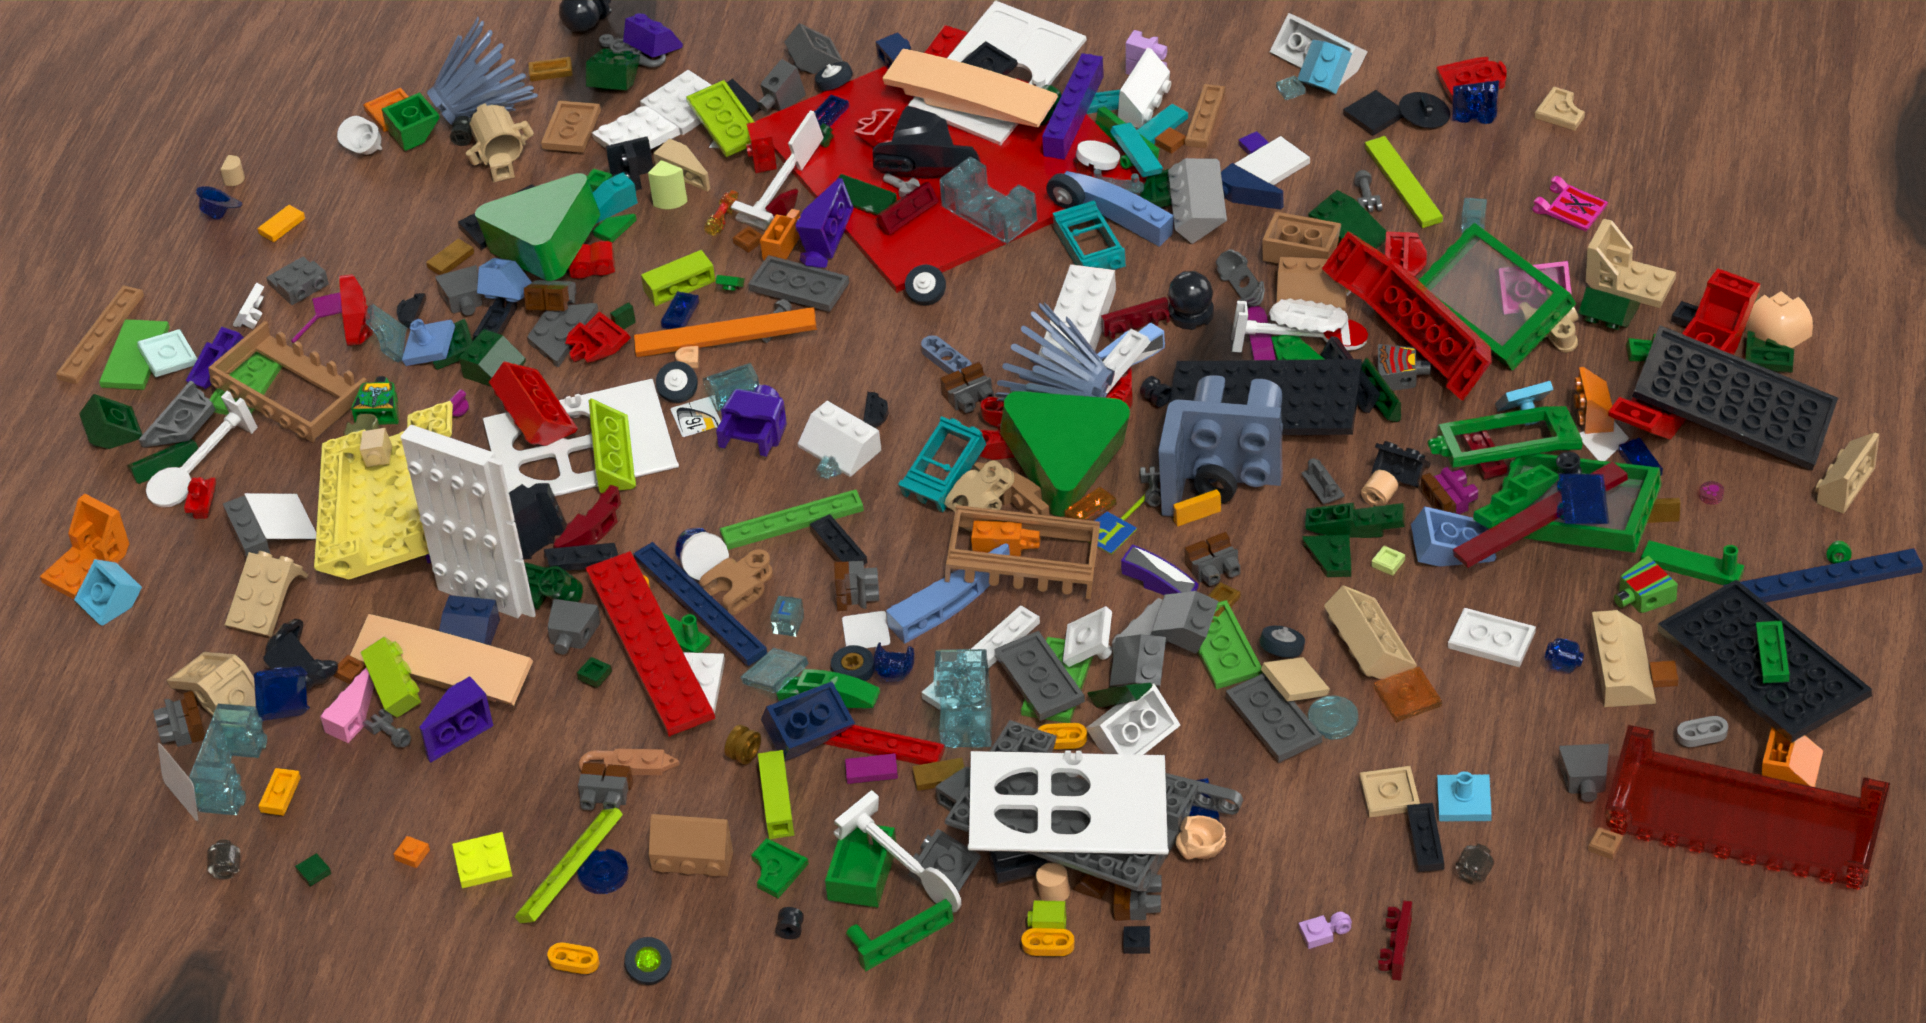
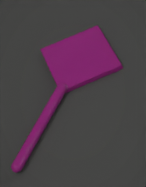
[291,292,342,343]

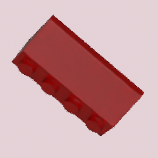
[489,361,578,446]

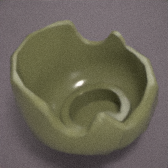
[343,414,379,436]

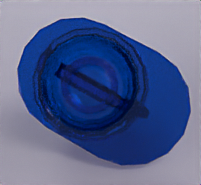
[196,186,243,219]

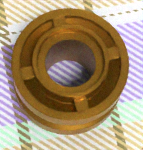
[724,724,761,765]

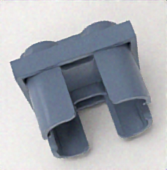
[1159,375,1283,517]

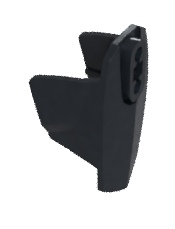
[873,106,982,178]

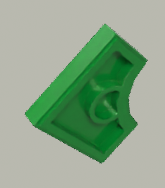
[751,838,809,899]

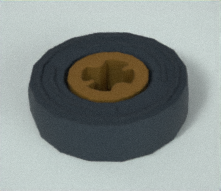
[831,645,875,681]

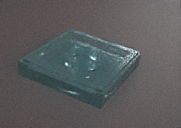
[741,648,809,693]

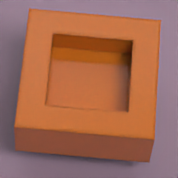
[393,836,430,868]

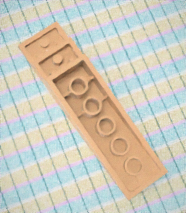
[883,49,1058,127]
[350,614,533,706]

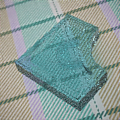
[366,304,407,362]

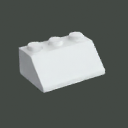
[1118,48,1171,128]
[798,401,881,477]
[1086,683,1180,755]

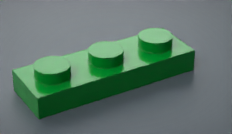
[1756,621,1789,683]

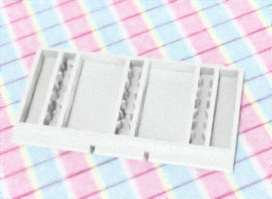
[401,425,536,618]

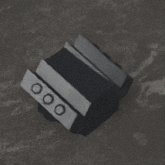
[509,483,567,559]

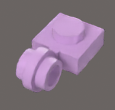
[1299,912,1352,949]

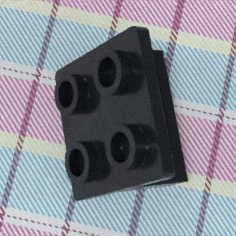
[605,136,653,191]
[1371,441,1431,488]

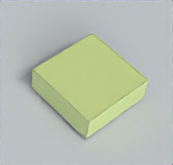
[1372,546,1405,576]

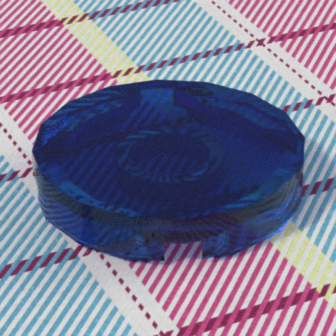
[577,849,629,894]

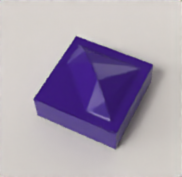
[800,251,828,268]

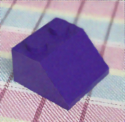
[623,13,683,57]

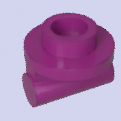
[449,389,469,416]

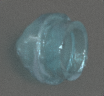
[816,455,842,478]

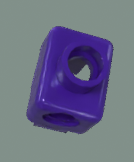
[716,385,787,457]

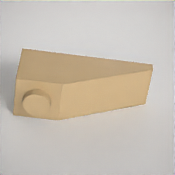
[653,138,710,192]

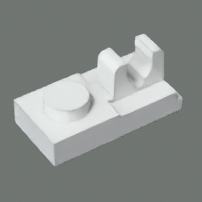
[233,283,264,329]

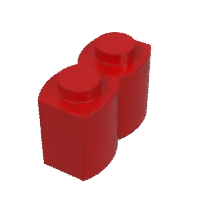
[569,241,615,279]

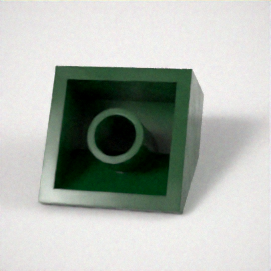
[1578,287,1641,330]
[459,329,526,387]
[79,394,143,449]

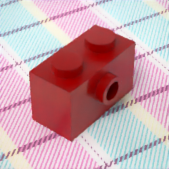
[746,120,777,173]

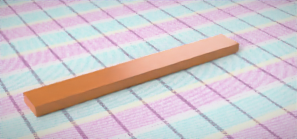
[634,307,817,357]

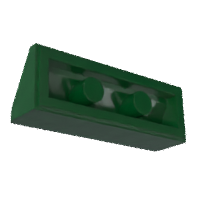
[837,174,897,215]
[1362,358,1401,421]
[127,439,199,484]
[1087,683,1153,708]

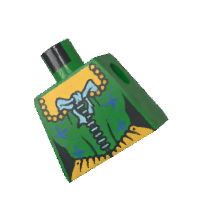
[351,376,399,425]

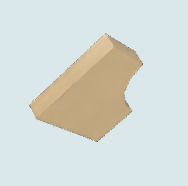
[1535,87,1585,131]

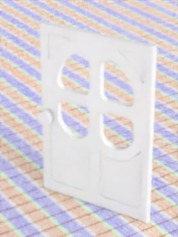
[908,1,1087,146]
[483,379,679,496]
[968,751,1169,855]

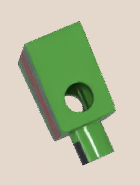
[1614,556,1678,613]

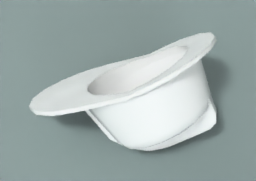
[337,116,382,155]

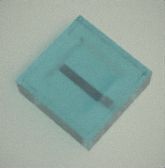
[1276,76,1305,100]

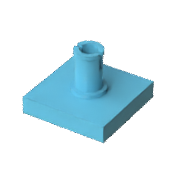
[1495,381,1553,426]
[1437,771,1491,821]

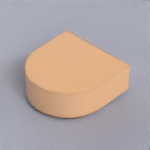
[675,346,699,368]

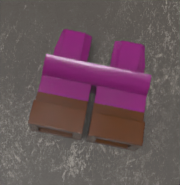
[1421,467,1478,514]

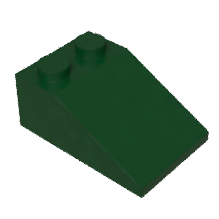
[1308,190,1387,249]

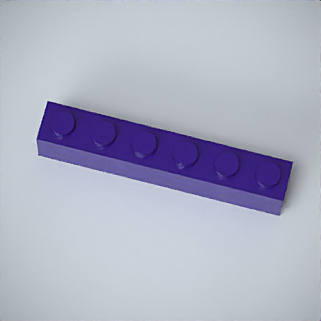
[1042,53,1104,160]

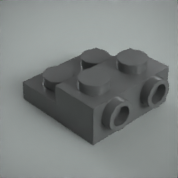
[266,256,329,305]
[908,829,981,892]

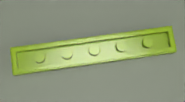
[1365,136,1443,228]
[515,808,623,923]

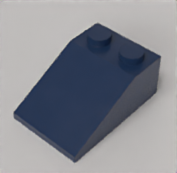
[439,595,500,645]
[761,681,855,761]

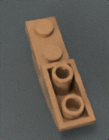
[974,462,1050,516]

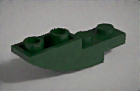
[1305,502,1406,538]

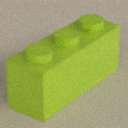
[641,250,716,306]
[360,637,421,718]

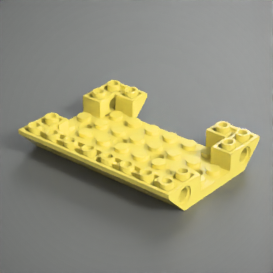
[314,401,453,580]

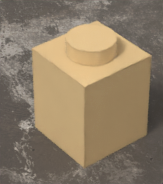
[360,428,392,467]

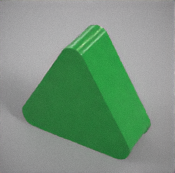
[475,173,601,281]
[1000,391,1130,517]

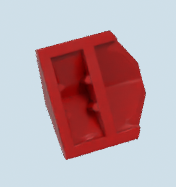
[1385,232,1427,277]

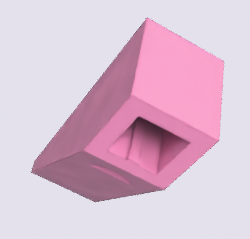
[320,667,374,743]

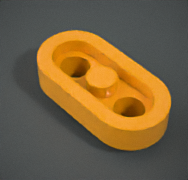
[1038,723,1087,750]
[1021,928,1075,956]
[547,942,600,974]

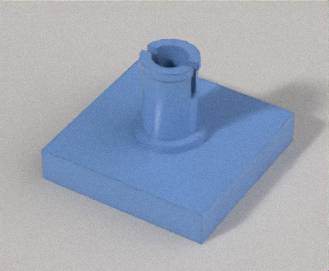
[402,319,455,366]

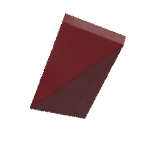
[765,188,799,216]

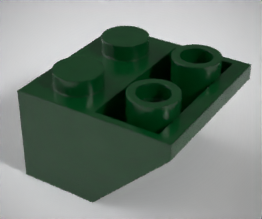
[586,49,640,90]

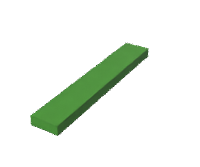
[720,489,864,550]

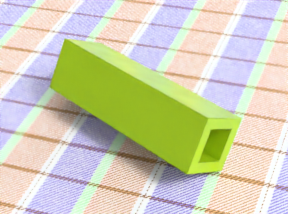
[758,750,795,839]

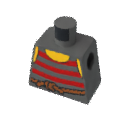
[1378,344,1430,391]

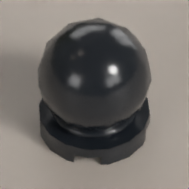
[559,0,612,32]
[1167,271,1214,330]

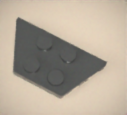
[527,303,598,367]
[139,381,216,447]

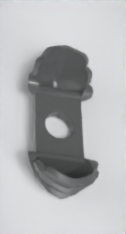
[1216,249,1265,306]

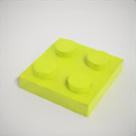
[452,832,512,888]

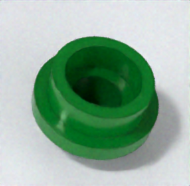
[1826,541,1852,564]

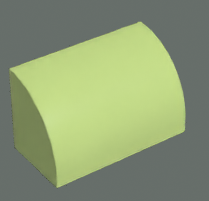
[648,160,688,209]

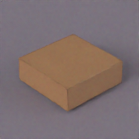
[1588,827,1623,860]

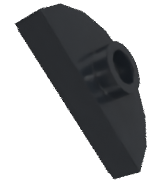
[396,293,426,329]
[863,391,889,428]

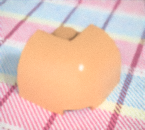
[1745,291,1813,348]

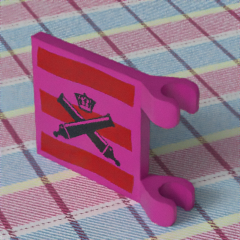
[1533,176,1608,232]

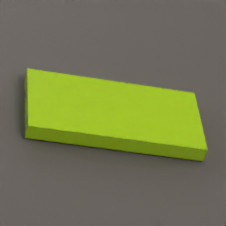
[686,80,754,157]

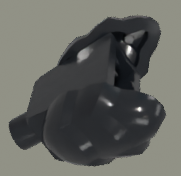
[258,618,338,691]

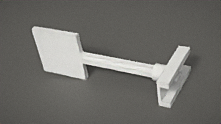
[731,110,824,231]

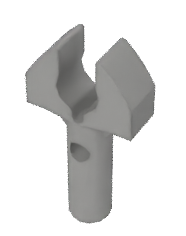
[883,174,920,197]

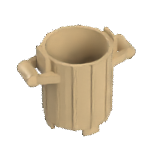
[466,103,534,165]

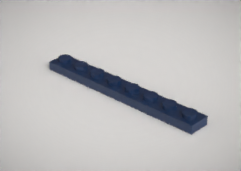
[633,542,768,666]
[1723,548,1923,603]

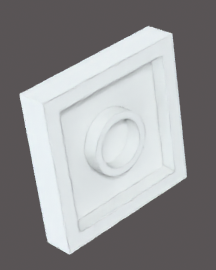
[1063,606,1112,667]

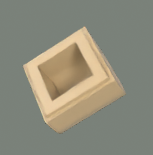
[489,153,515,182]
[221,155,245,186]

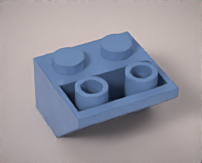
[477,258,532,302]

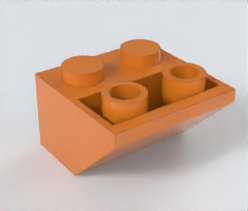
[1574,367,1614,434]
[1762,727,1823,792]

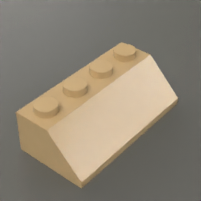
[1324,585,1417,680]
[1591,610,1656,707]

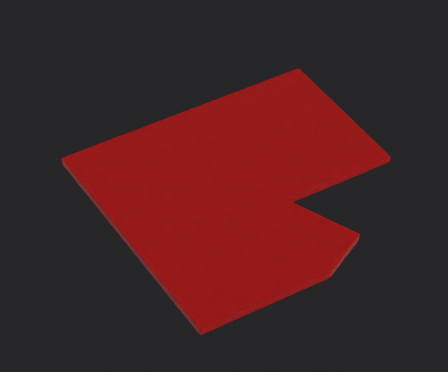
[755,66,1146,293]

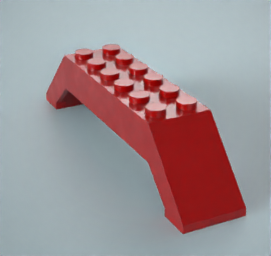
[1321,232,1491,401]
[1608,268,1760,440]

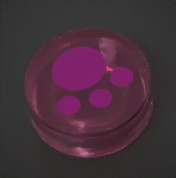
[1699,481,1724,505]

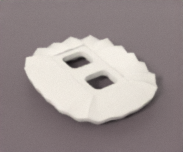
[1269,298,1348,333]

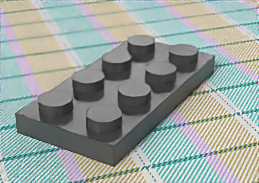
[748,255,850,312]
[994,630,1085,721]
[1226,673,1322,763]

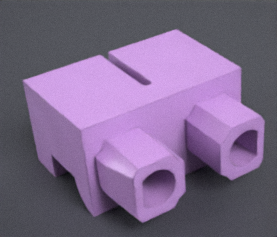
[1126,30,1167,75]

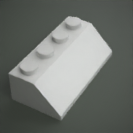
[1270,13,1368,86]

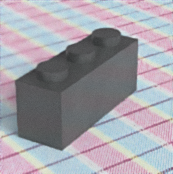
[223,496,270,559]

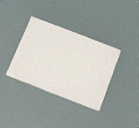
[1235,136,1310,185]
[1448,608,1536,667]

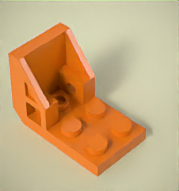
[40,493,129,599]

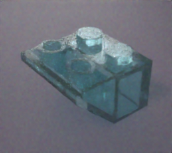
[702,363,759,411]

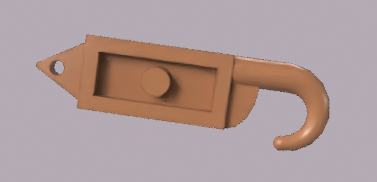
[578,749,679,775]

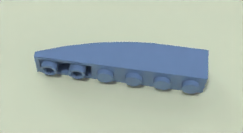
[886,543,1010,644]

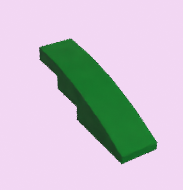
[1473,465,1559,529]

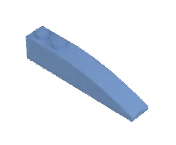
[1064,171,1174,247]

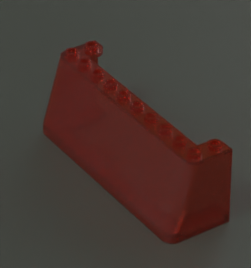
[1605,725,1890,890]

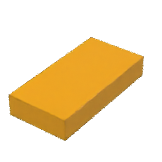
[257,205,305,242]
[1173,489,1221,527]

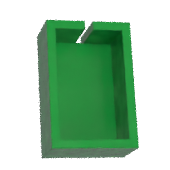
[825,825,897,907]

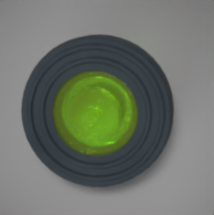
[624,937,672,985]

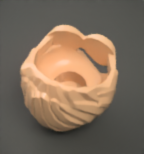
[1176,815,1226,860]

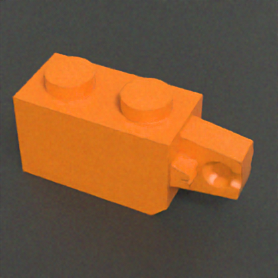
[760,209,800,260]
[971,520,1041,557]

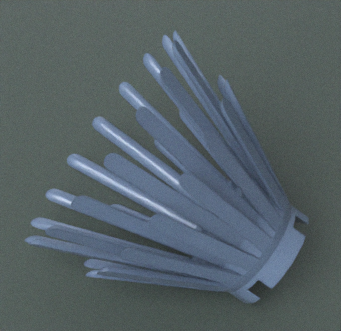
[427,17,538,125]
[995,302,1115,401]

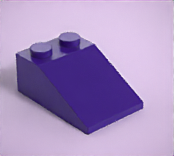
[796,178,854,258]
[419,676,493,763]

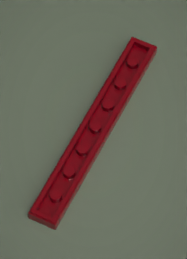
[1453,461,1628,568]

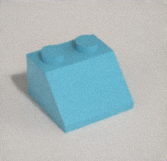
[1297,40,1352,94]
[74,559,142,625]

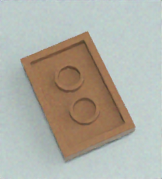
[541,101,601,153]

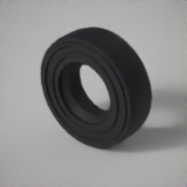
[1194,464,1237,503]

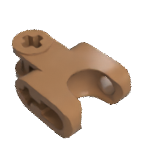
[699,549,773,615]

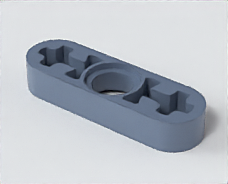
[921,336,972,374]

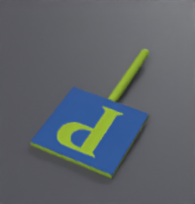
[1087,494,1145,555]

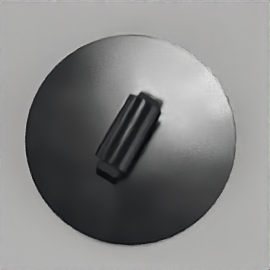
[1399,92,1450,128]

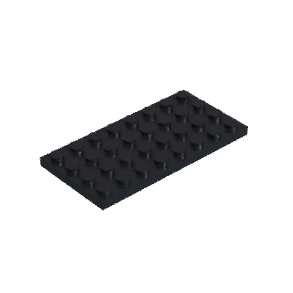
[1632,325,1838,471]
[1169,359,1363,435]
[1658,580,1872,743]

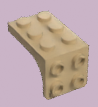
[225,551,308,637]

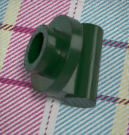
[819,122,835,148]

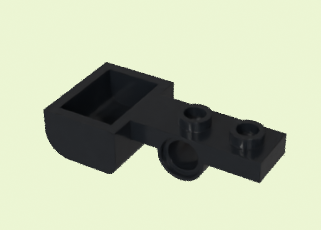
[988,794,1048,884]

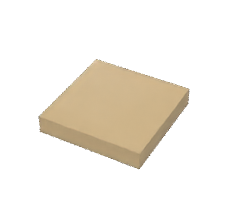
[1261,657,1330,701]
[1360,766,1420,818]

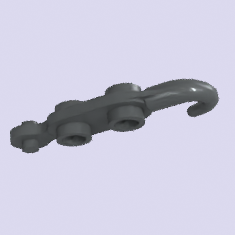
[599,34,666,68]

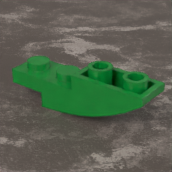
[776,669,880,708]

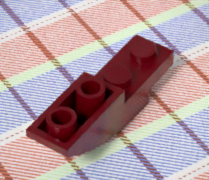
[553,485,621,548]

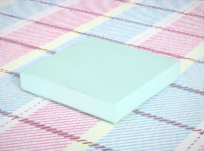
[137,329,197,377]

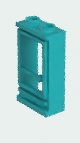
[1053,200,1126,270]
[898,416,986,513]

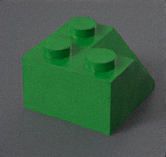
[382,92,440,151]

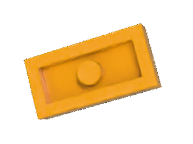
[259,768,301,816]

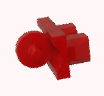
[184,477,216,519]

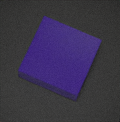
[1238,131,1269,155]

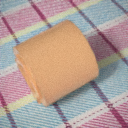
[1361,470,1398,507]
[1036,863,1070,901]

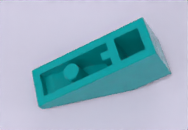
[593,172,638,224]

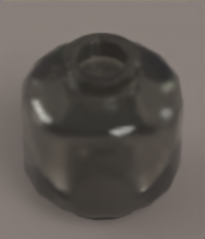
[207,840,240,880]
[1455,844,1494,885]

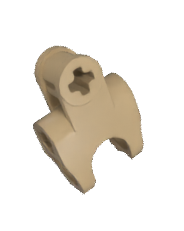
[1519,290,1579,353]
[945,460,1014,532]

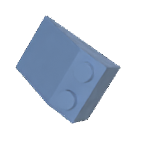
[1411,506,1496,567]

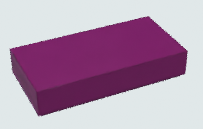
[845,754,898,784]

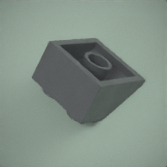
[784,23,843,74]
[1151,591,1218,654]
[1110,634,1166,692]

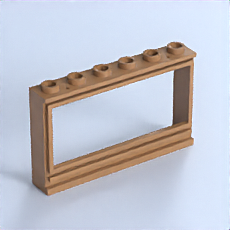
[208,321,367,443]
[945,505,1100,599]

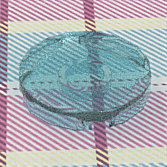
[1308,695,1359,740]

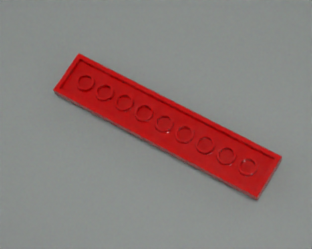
[586,551,716,736]

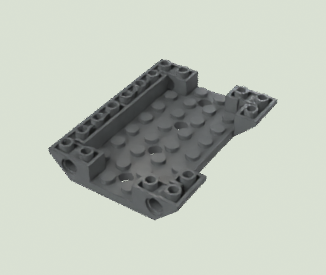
[945,720,1199,891]

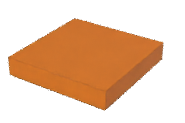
[363,88,409,132]

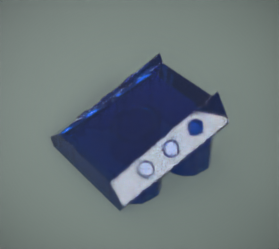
[1452,80,1500,124]
[1557,474,1610,524]
[254,666,310,722]

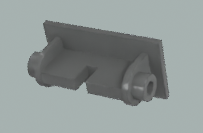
[1301,458,1345,505]

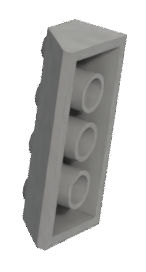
[1168,158,1227,244]

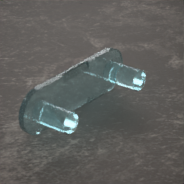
[1094,169,1144,193]

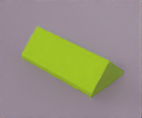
[588,398,636,493]

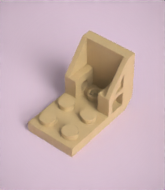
[1586,219,1676,308]
[167,652,270,732]

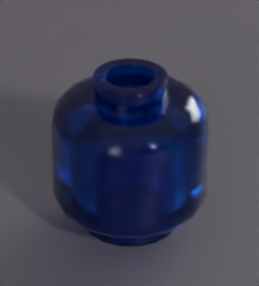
[1545,638,1584,673]

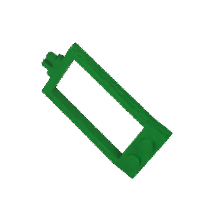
[1427,406,1583,468]

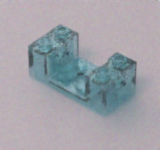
[939,157,1037,244]
[933,649,993,748]
[189,703,267,815]

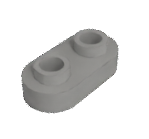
[1677,716,1728,747]

